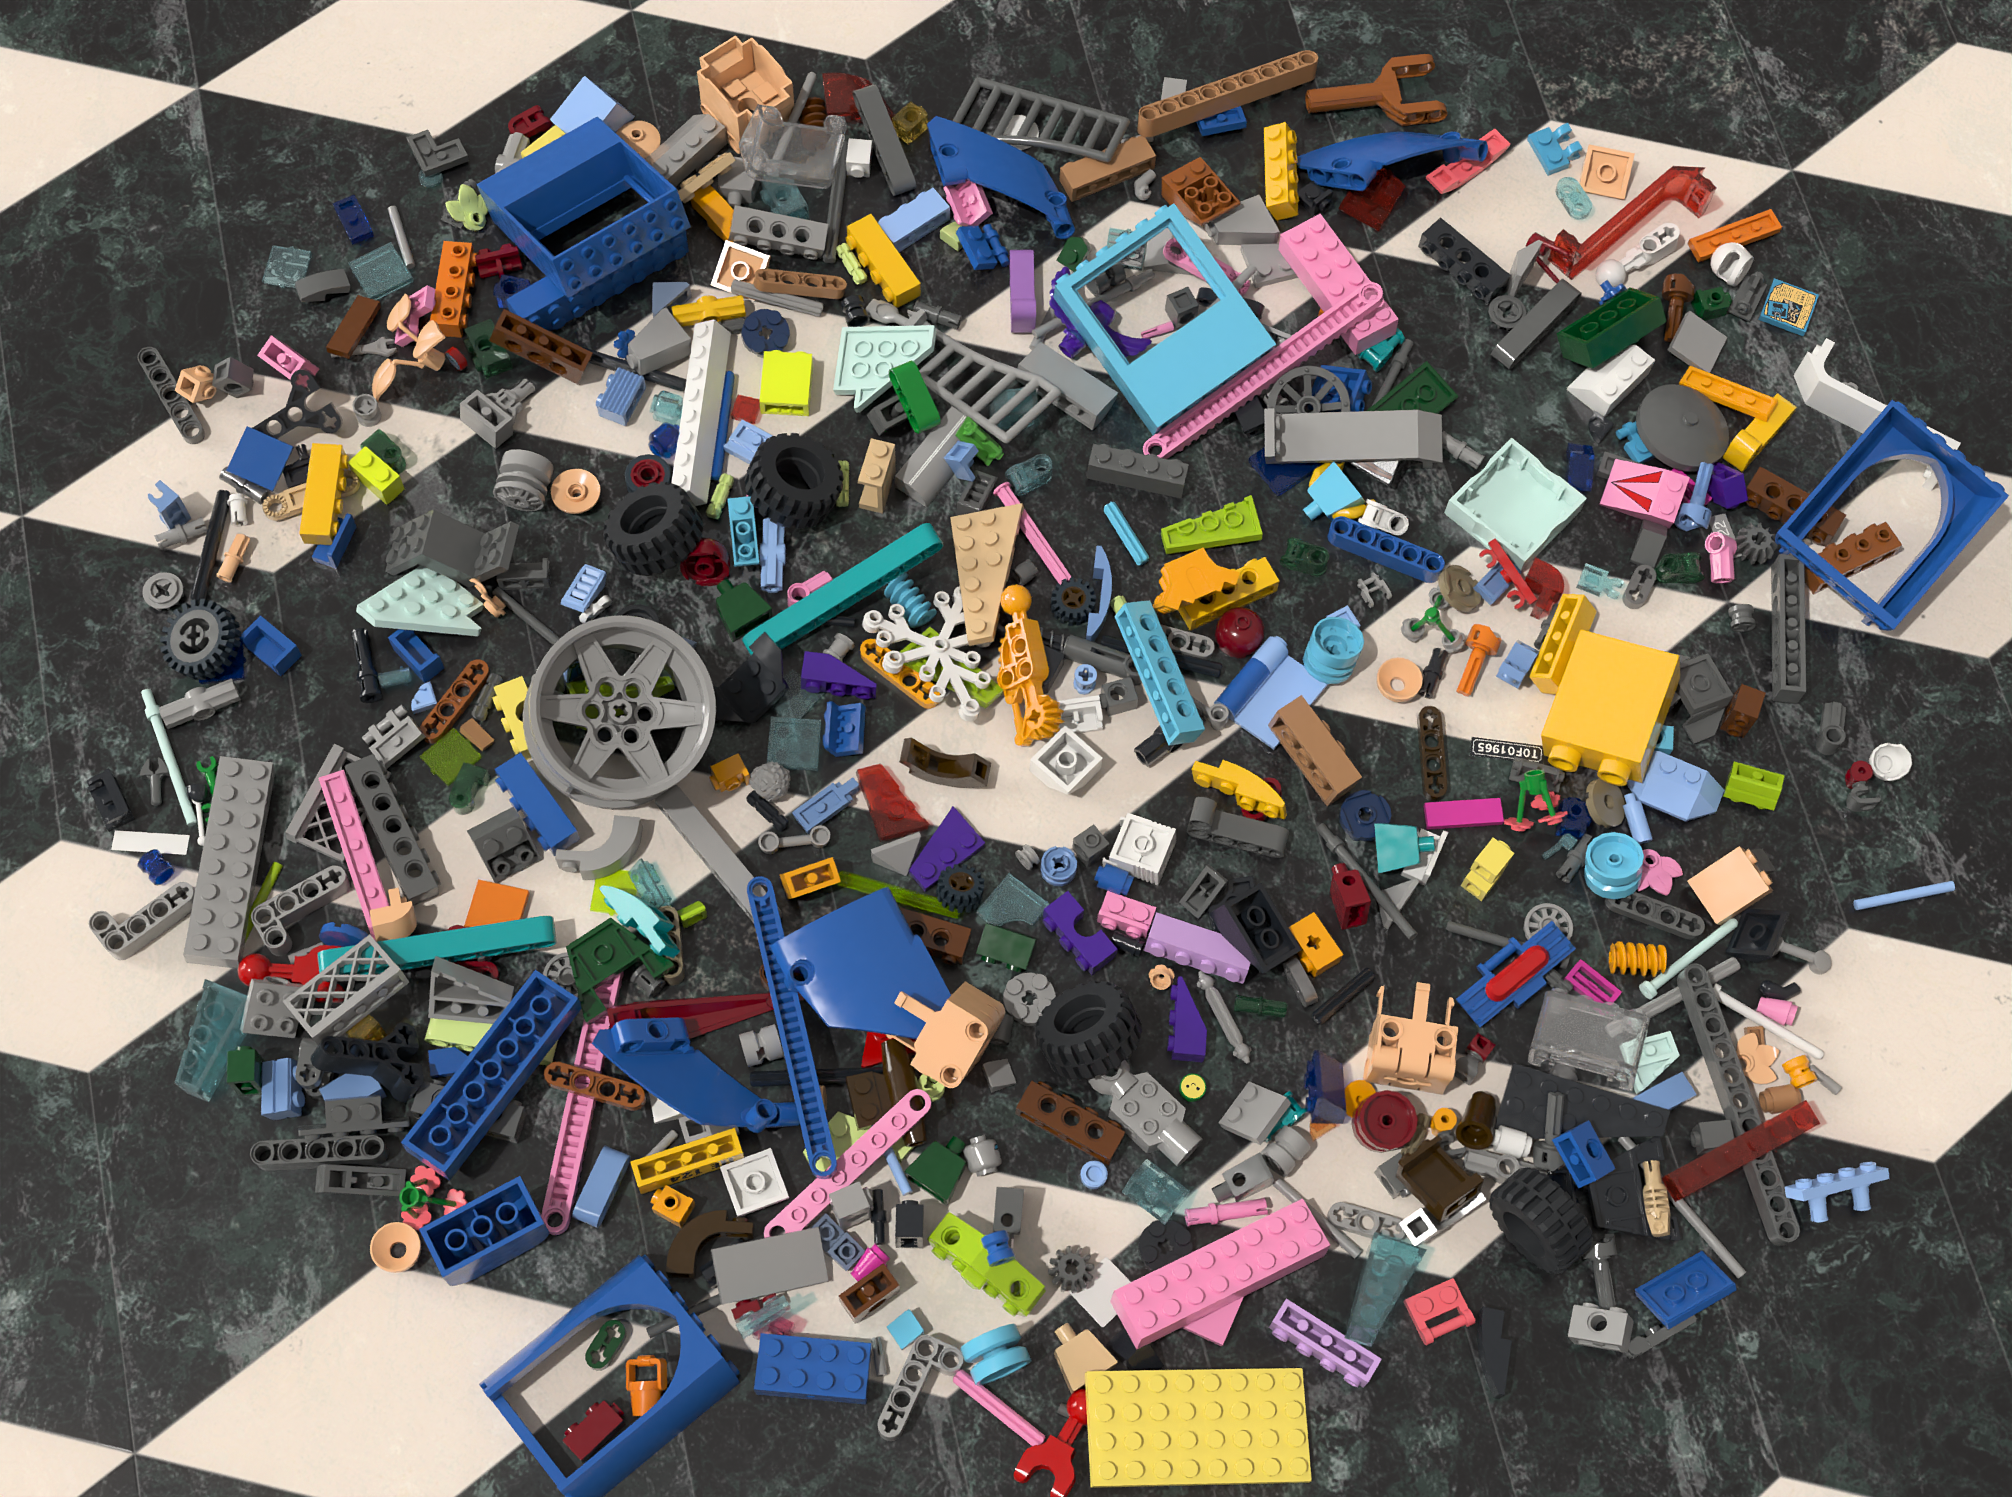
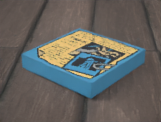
[1758,278,1819,336]

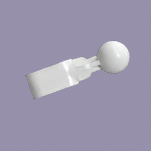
[1595,223,1680,287]

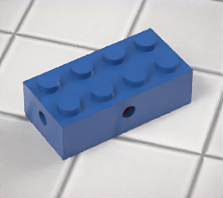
[754,1333,872,1404]

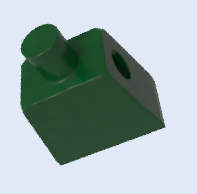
[716,579,773,642]
[905,1136,966,1206]

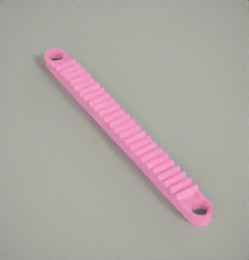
[1143,282,1383,459]
[541,926,624,1235]

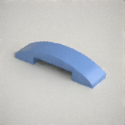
[1086,546,1112,642]

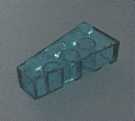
[175,979,247,1102]
[1344,1232,1427,1347]

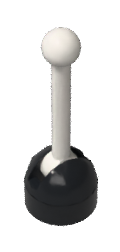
[186,784,208,846]

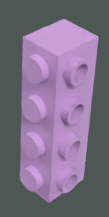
[1144,912,1250,984]
[1269,1299,1382,1388]

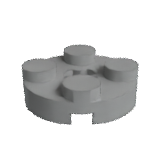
[1003,973,1056,1026]

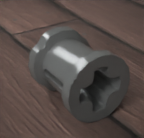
[630,964,666,999]

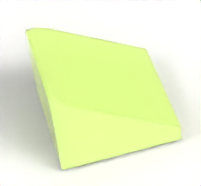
[940,222,963,251]

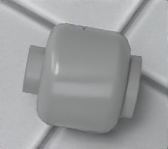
[963,1135,1002,1177]

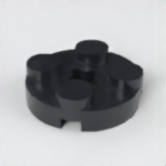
[1138,1219,1193,1272]

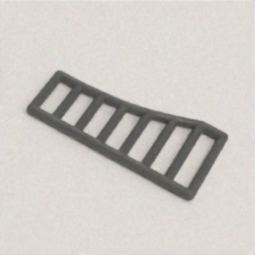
[952,77,1130,163]

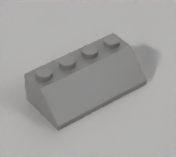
[645,114,728,188]

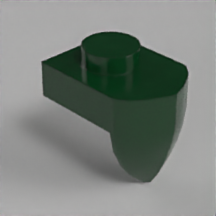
[1056,237,1091,272]

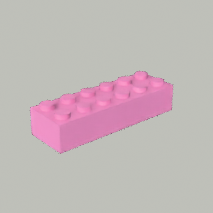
[1278,214,1399,355]

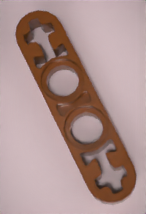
[420,659,490,744]
[544,1062,646,1111]

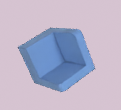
[944,441,978,482]

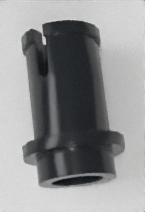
[1111,931,1145,957]

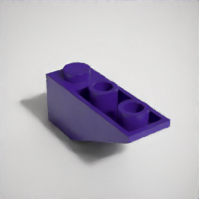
[801,651,877,699]
[1167,976,1207,1062]

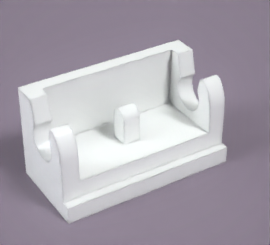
[1054,695,1103,736]

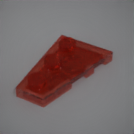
[856,763,930,841]

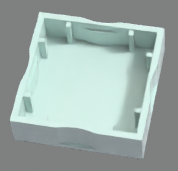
[1444,438,1587,571]

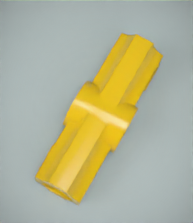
[672,295,746,327]

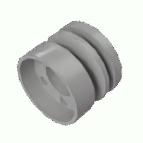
[493,449,554,511]

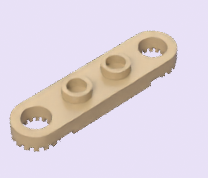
[262,470,360,521]

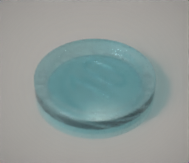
[419,170,443,188]

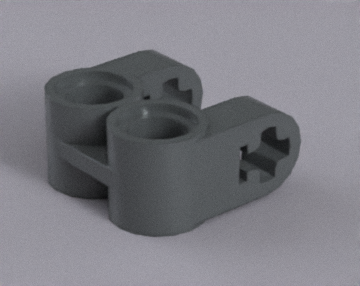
[295,1037,334,1100]

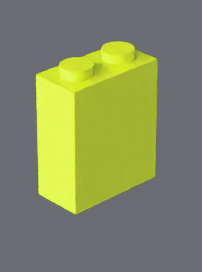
[759,350,813,416]

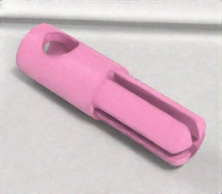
[1141,321,1174,339]

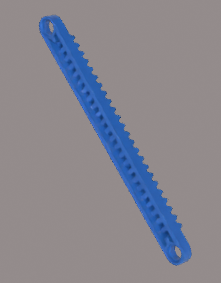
[747,876,837,1179]

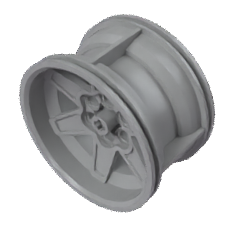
[523,616,716,809]

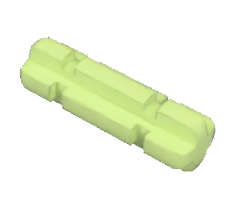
[837,243,867,285]
[836,460,849,507]
[706,473,734,519]

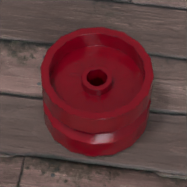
[1351,1090,1418,1153]

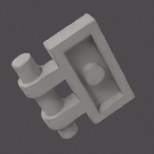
[362,705,426,769]

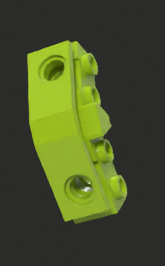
[927,1212,1046,1317]

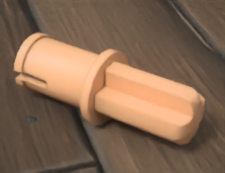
[217,534,250,583]

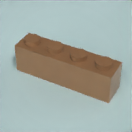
[1059,136,1156,202]

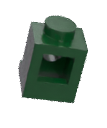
[1691,286,1732,321]

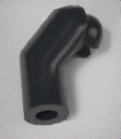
[1760,980,1801,1001]

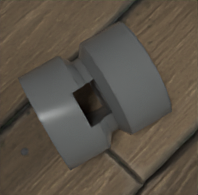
[1086,261,1126,296]

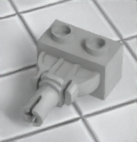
[460,379,535,449]

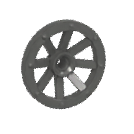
[1267,366,1350,414]

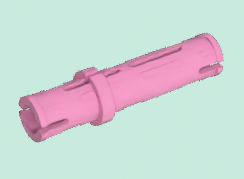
[1184,1197,1268,1226]

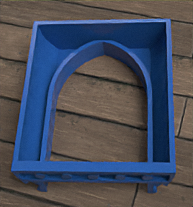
[1775,400,2009,631]
[479,1254,740,1497]

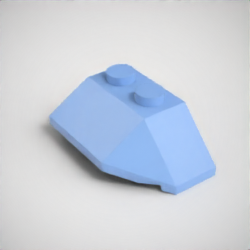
[1627,751,1724,821]

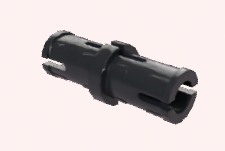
[1418,648,1448,699]

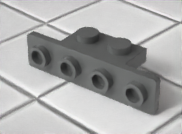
[298,1095,410,1139]

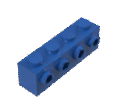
[495,753,580,856]

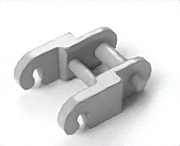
[1357,572,1392,608]

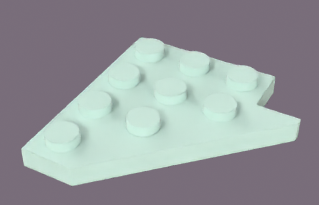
[833,325,936,413]
[356,565,483,636]

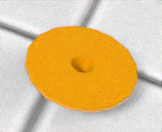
[1341,1080,1376,1118]

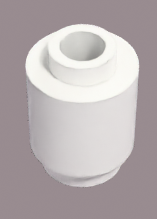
[1491,1125,1532,1158]

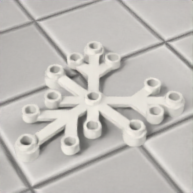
[862,586,992,722]

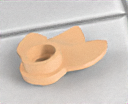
[469,578,506,618]
[1736,1033,1779,1084]

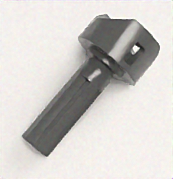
[1533,1092,1565,1171]
[1581,1233,1618,1310]

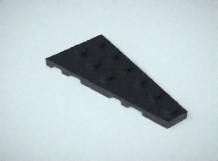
[1493,1063,1670,1139]

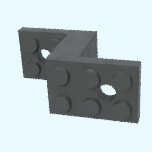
[385,509,519,587]

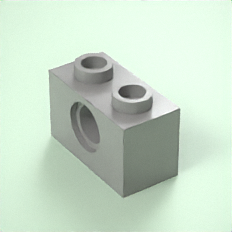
[829,1181,874,1230]
[1568,1303,1634,1353]

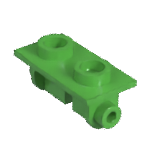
[955,416,1004,466]

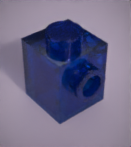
[1555,797,1592,839]

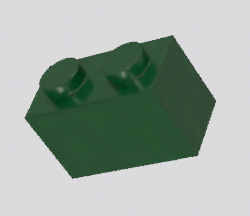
[976,923,1037,972]
[227,1046,266,1096]

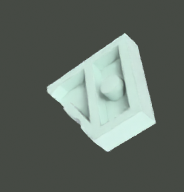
[1619,1031,1680,1094]

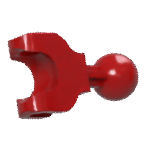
[238,945,345,1003]
[1014,1389,1087,1497]

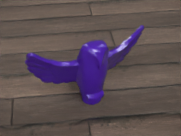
[1049,266,1152,359]

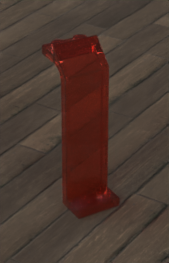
[1547,166,1717,281]

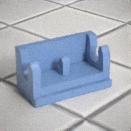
[148,480,191,530]

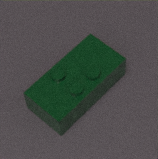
[1556,287,1667,369]

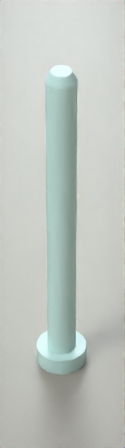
[1639,918,1738,999]

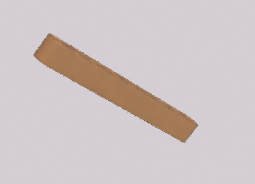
[1137,50,1318,137]

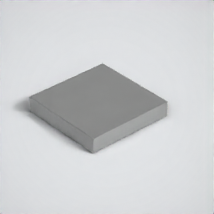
[1668,311,1727,373]

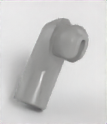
[1134,169,1156,200]

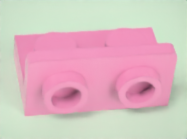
[1097,891,1156,938]

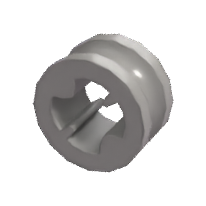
[1015,844,1040,870]

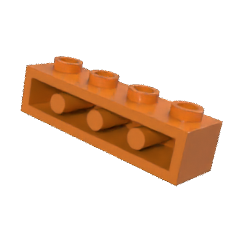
[430,241,478,338]

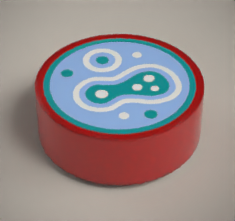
[445,347,468,371]

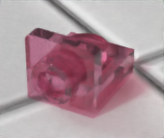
[750,1309,795,1340]

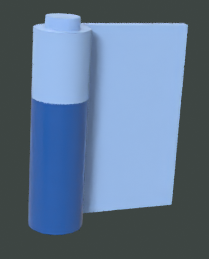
[1214,636,1328,750]

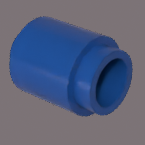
[1094,863,1134,896]

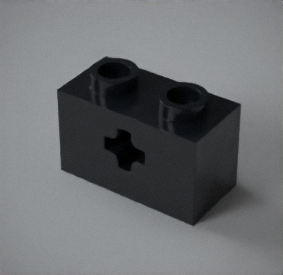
[895,1200,924,1249]

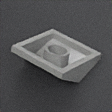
[1144,228,1190,275]
[1508,240,1543,297]

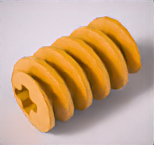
[1609,941,1667,977]

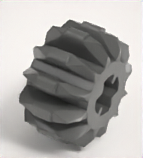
[1735,523,1778,565]
[1048,1246,1095,1293]

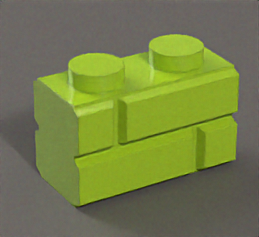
[1723,761,1784,811]

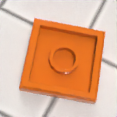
[464,879,530,928]

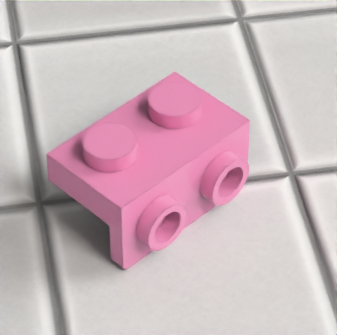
[944,179,993,226]

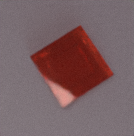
[731,395,760,424]

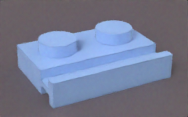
[724,420,773,464]

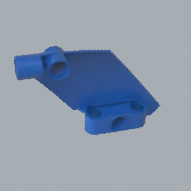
[927,116,1075,239]
[1297,132,1488,191]
[591,1018,800,1133]

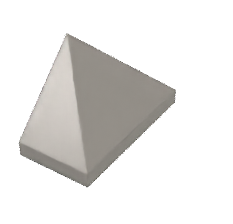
[871,832,921,876]
[1378,879,1419,929]

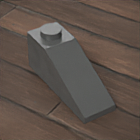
[315,1164,406,1196]

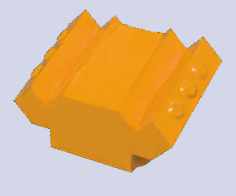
[1153,548,1240,614]

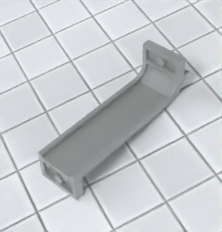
[1264,408,1443,468]

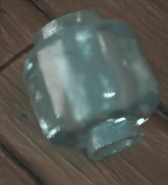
[649,390,683,425]

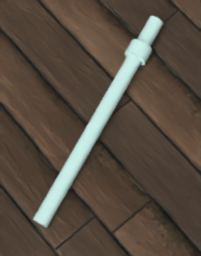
[141,689,198,826]

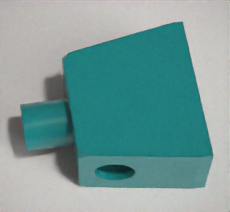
[1374,823,1435,873]

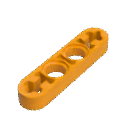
[860,639,940,709]

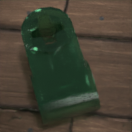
[360,429,406,474]
[1280,538,1329,577]
[1654,552,1705,584]

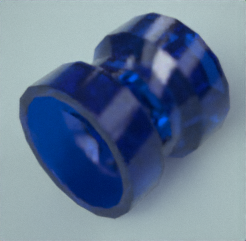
[137,849,175,886]

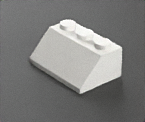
[1567,345,1655,417]

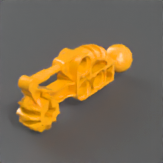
[997,584,1064,747]

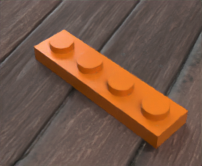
[1687,209,1782,262]

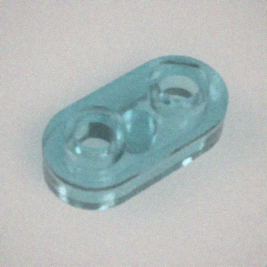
[1555,177,1592,220]

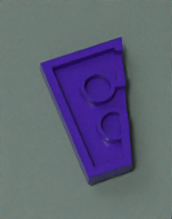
[909,806,985,892]

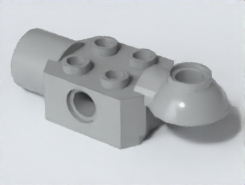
[1088,1060,1203,1167]

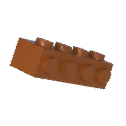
[1804,522,1902,595]

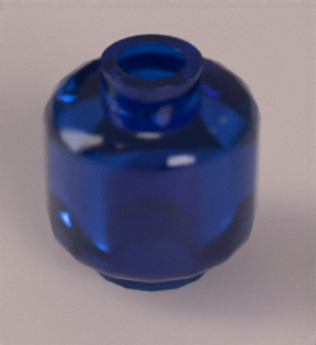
[648,422,680,459]

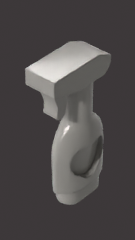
[865,299,927,326]

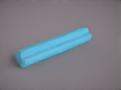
[1104,502,1149,566]

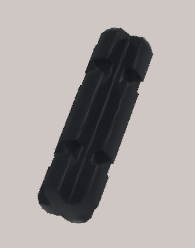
[746,790,789,832]

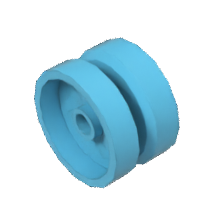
[1584,832,1644,899]
[960,1323,1031,1386]

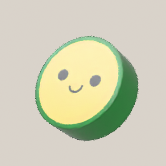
[1179,1074,1206,1102]

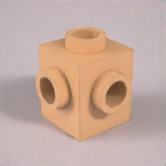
[175,365,217,403]

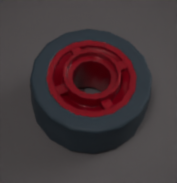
[625,454,672,493]

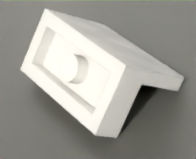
[1401,828,1448,886]

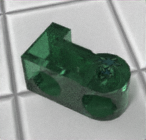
[449,762,491,815]

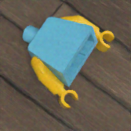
[1303,462,1376,521]

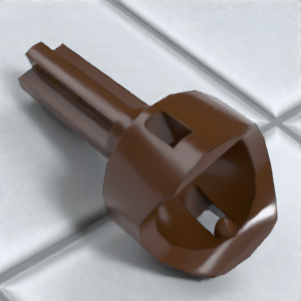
[1662,274,1695,342]

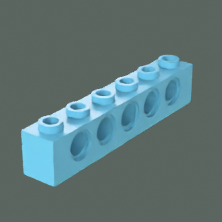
[1114,600,1205,745]

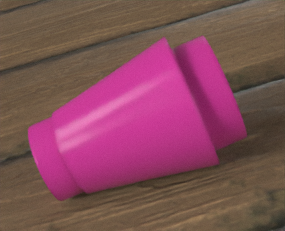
[850,1244,890,1281]

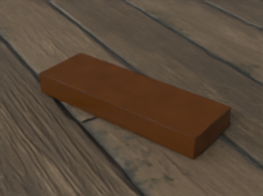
[326,295,381,359]

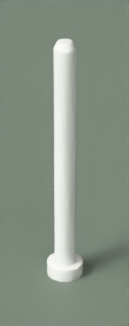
[1712,983,1824,1059]

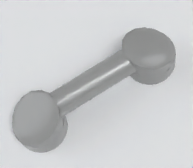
[758,825,830,854]
[1772,936,1831,975]

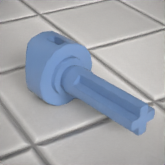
[1675,462,1714,531]

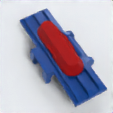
[1456,921,1576,1028]

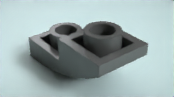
[295,269,350,302]

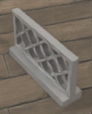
[285,744,391,863]
[283,935,409,1045]

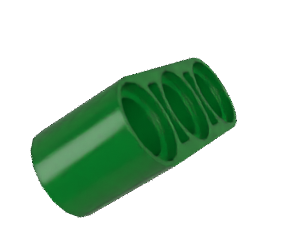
[888,360,941,434]

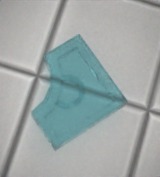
[976,873,1049,926]

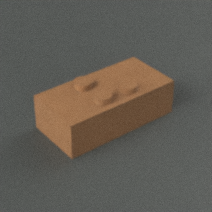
[1268,695,1362,806]

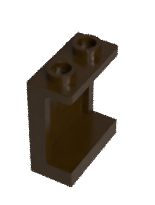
[1395,1135,1484,1222]

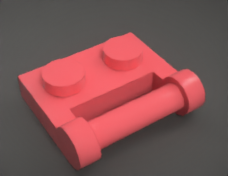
[1403,1278,1476,1345]

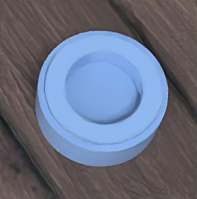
[1080,1161,1108,1189]

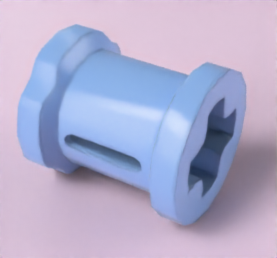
[1073,664,1097,695]

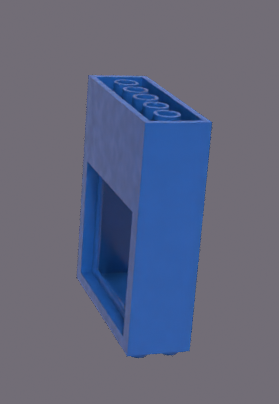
[477,116,691,298]

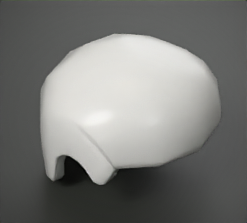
[1869,743,1912,781]

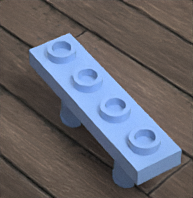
[1785,1162,1889,1222]

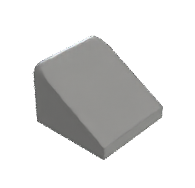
[982,1059,1016,1093]

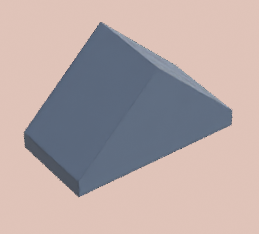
[652,282,692,318]

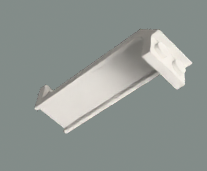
[1794,338,1961,491]

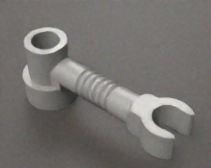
[1193,697,1229,730]

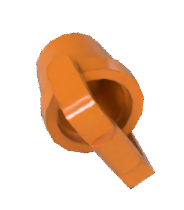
[626,1355,667,1416]

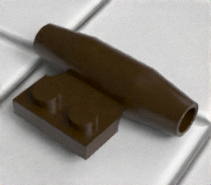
[845,1039,927,1147]

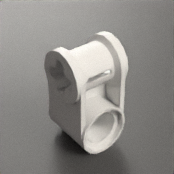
[1358,499,1409,535]

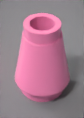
[1756,997,1798,1026]

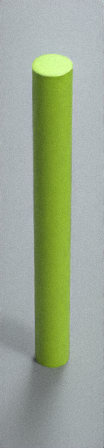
[245,862,283,943]

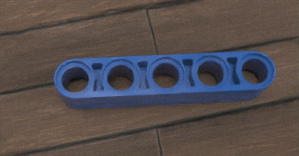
[1327,516,1445,583]

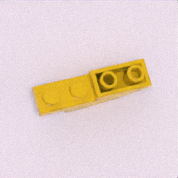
[1192,760,1287,820]

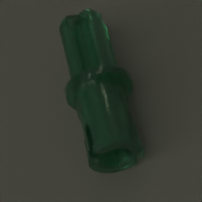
[1234,995,1287,1017]

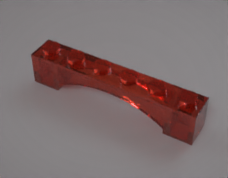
[1661,1100,1821,1202]

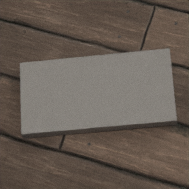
[711,1227,829,1305]

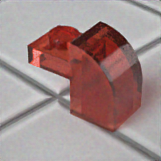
[1524,557,1564,620]

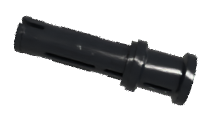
[351,628,383,703]

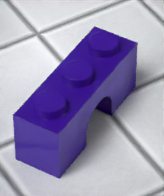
[1042,891,1117,975]

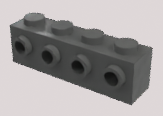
[1087,444,1189,499]

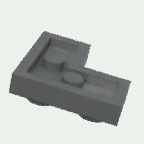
[406,129,469,178]

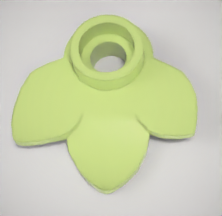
[446,184,488,231]

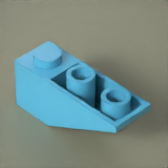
[728,496,759,567]

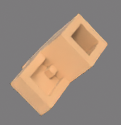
[370,888,417,942]

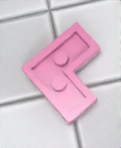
[395,285,436,347]

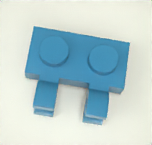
[1527,123,1582,176]

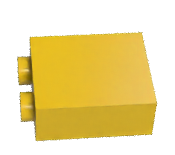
[1541,630,1680,786]

